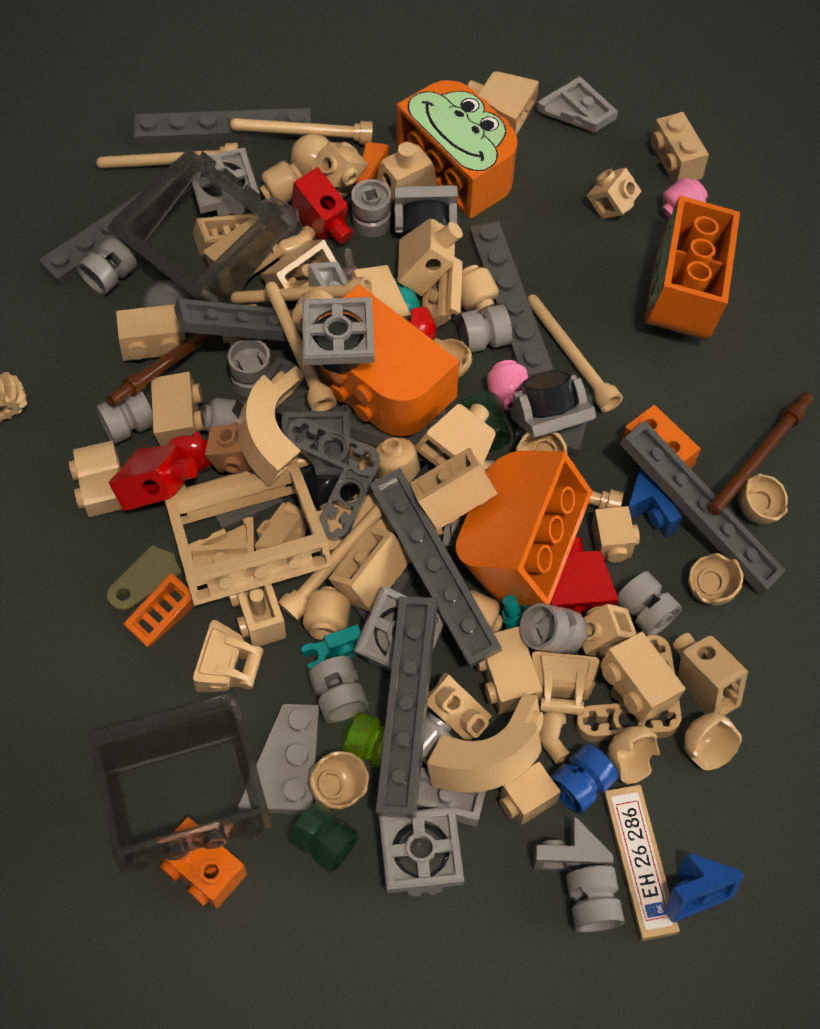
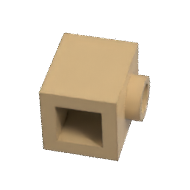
[591,506,640,563]
[499,761,561,826]

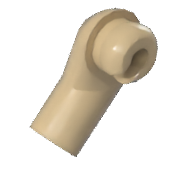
[277,226,316,260]
[539,712,570,765]

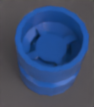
[550,744,619,814]

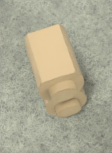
[69,440,122,517]

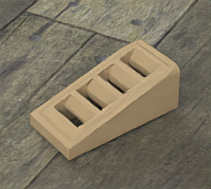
[193,213,257,256]

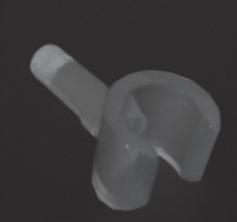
[342,248,357,281]

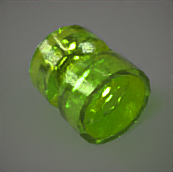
[343,712,385,770]

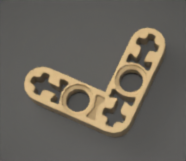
[575,635,681,742]

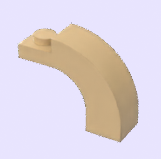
[238,366,305,485]
[427,693,543,793]

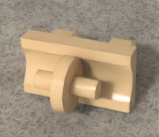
[427,673,492,741]

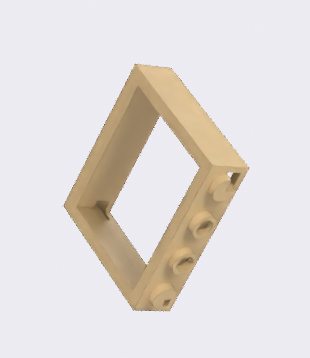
[165,462,333,606]

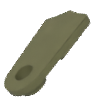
[107,545,182,611]

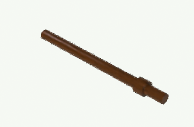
[105,304,246,407]
[707,392,814,516]

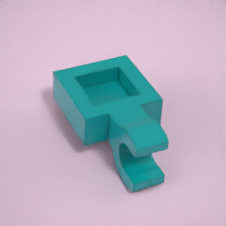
[301,624,361,671]

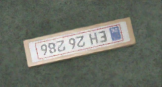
[603,785,680,941]

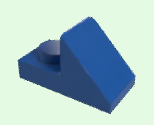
[629,467,682,538]
[664,853,744,923]

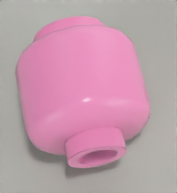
[661,178,708,219]
[486,360,529,411]

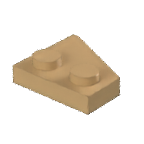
[185,517,255,582]

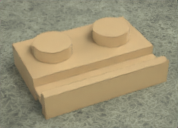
[422,257,463,329]

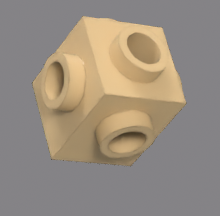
[312,142,368,188]
[587,168,641,219]
[581,604,637,659]

